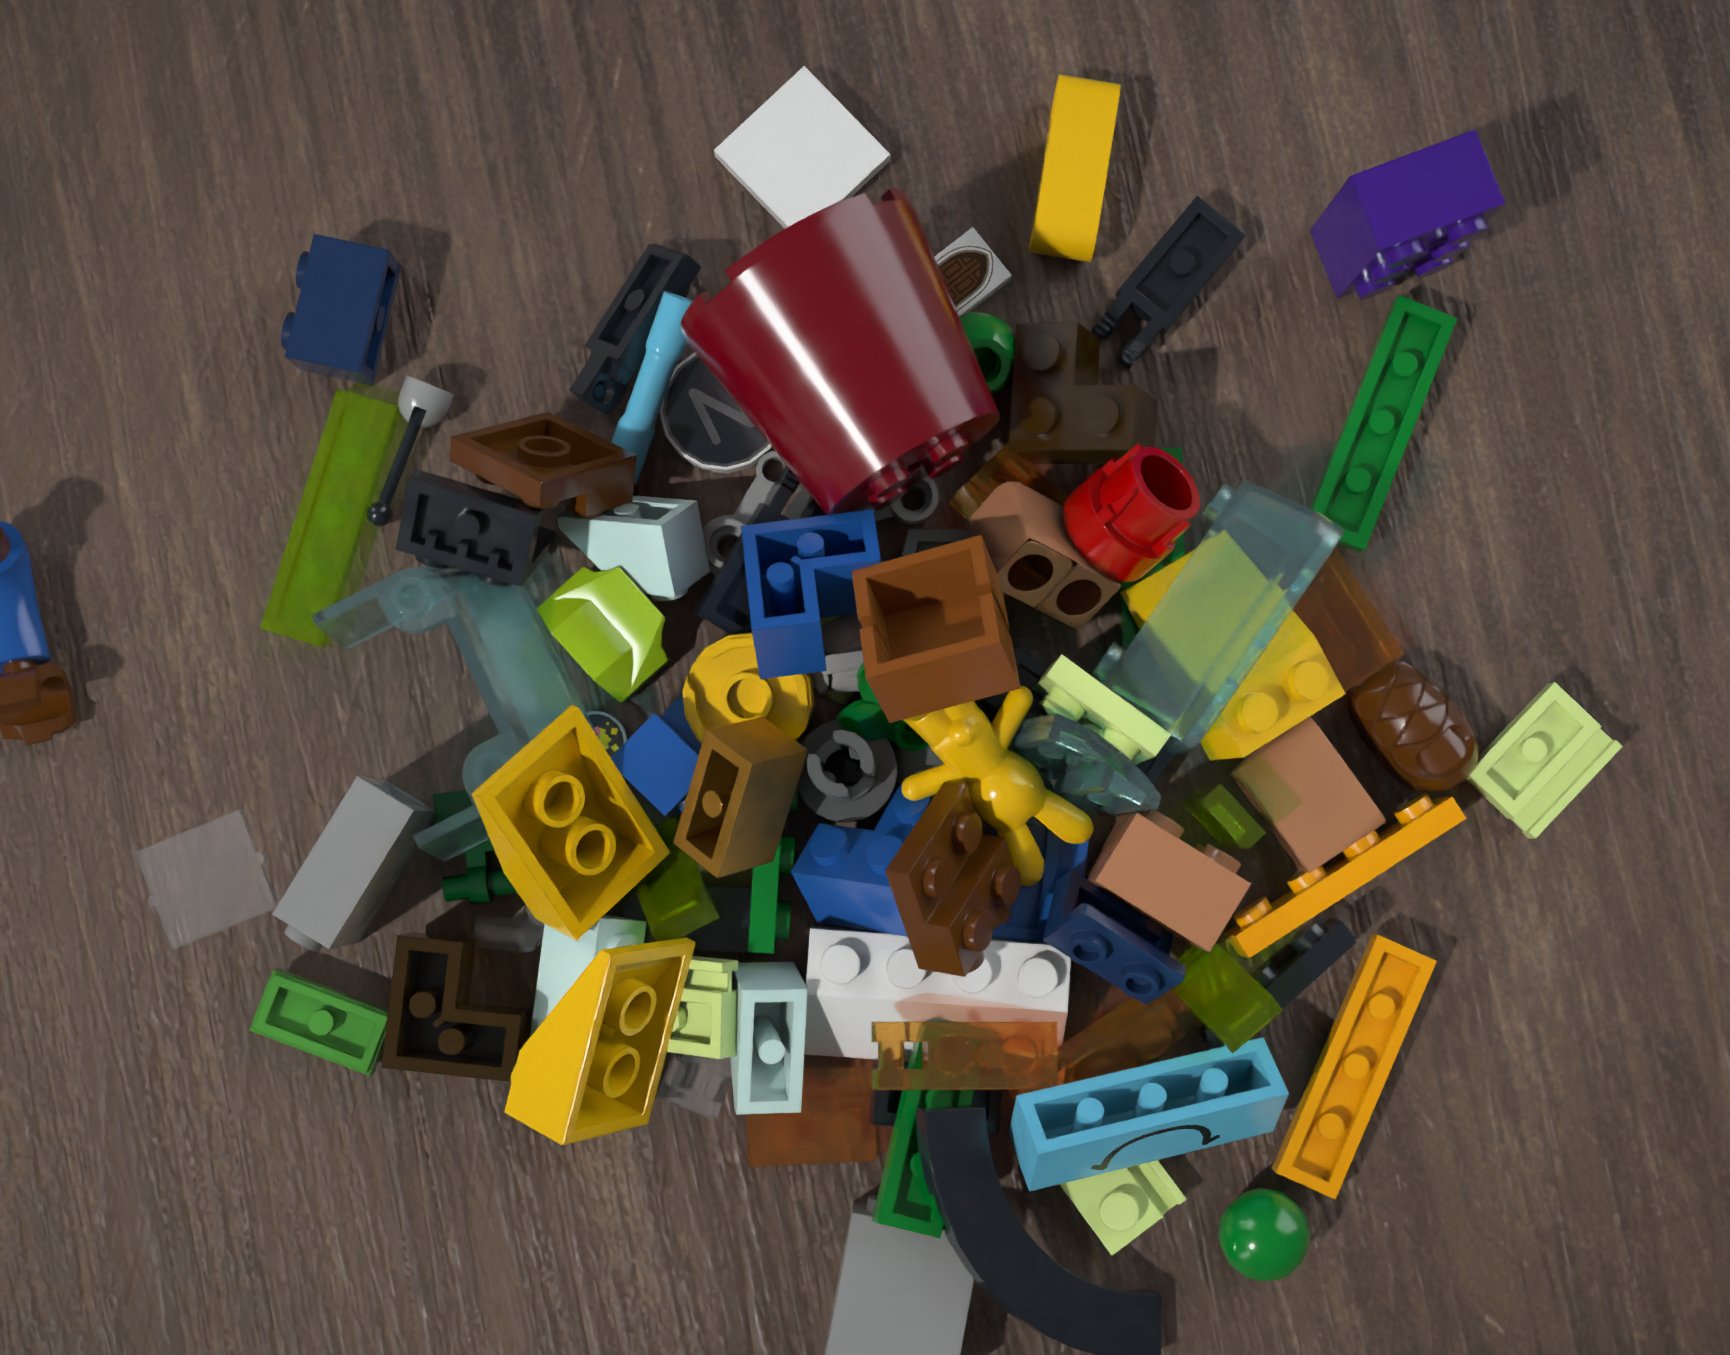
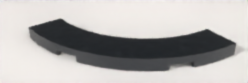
[915,1105,1161,1355]

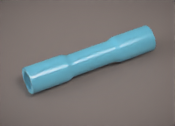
[611,291,693,484]

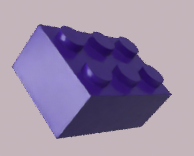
[1310,129,1506,300]

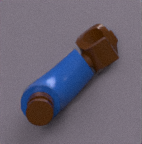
[0,521,76,746]

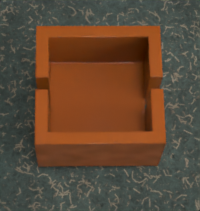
[852,535,1021,723]

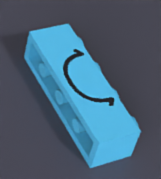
[1008,1037,1289,1192]

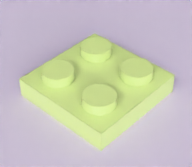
[1033,654,1171,766]

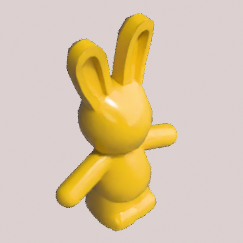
[901,686,1094,886]

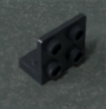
[395,469,556,587]

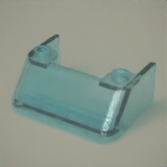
[1092,479,1344,755]
[312,566,604,862]

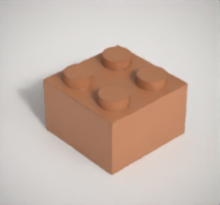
[1085,809,1251,952]

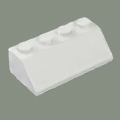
[804,925,1071,1072]

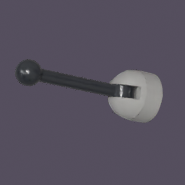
[367,375,454,527]

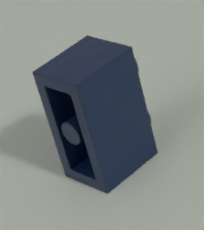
[281,234,401,386]

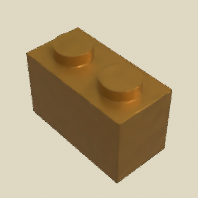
[673,717,808,878]

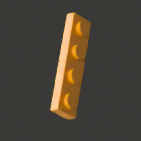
[1224,793,1467,958]
[1271,934,1437,1200]

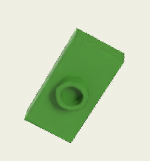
[249,968,388,1076]

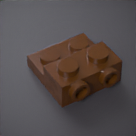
[449,412,637,518]
[885,782,1021,977]

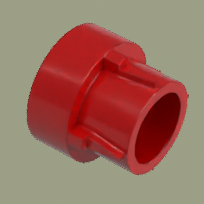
[1063,443,1200,582]

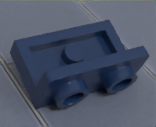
[1043,870,1186,1005]

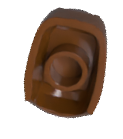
[1348,662,1479,791]

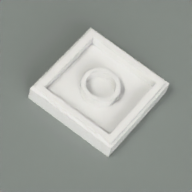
[714,66,890,229]

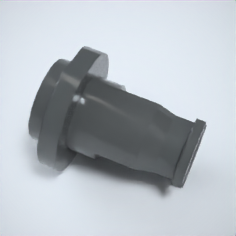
[797,719,898,823]

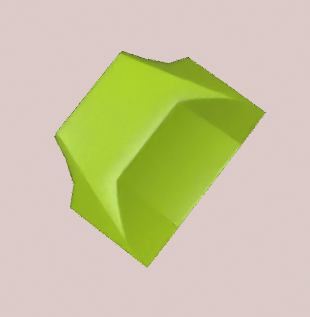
[536,566,672,703]

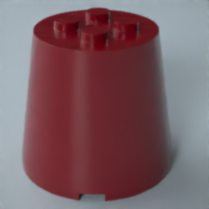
[680,189,1000,515]

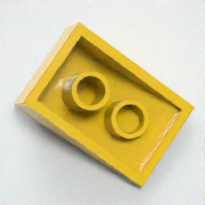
[1120,532,1345,761]
[471,705,670,941]
[504,937,696,1145]

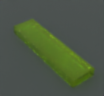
[260,388,401,648]

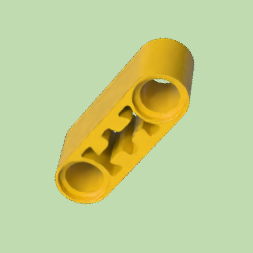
[1029,74,1121,263]

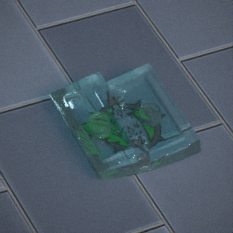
[1008,713,1162,816]

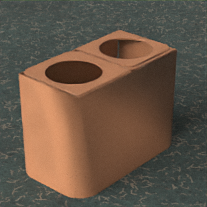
[967,482,1121,630]
[1228,717,1386,873]

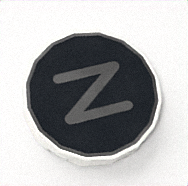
[659,352,773,474]

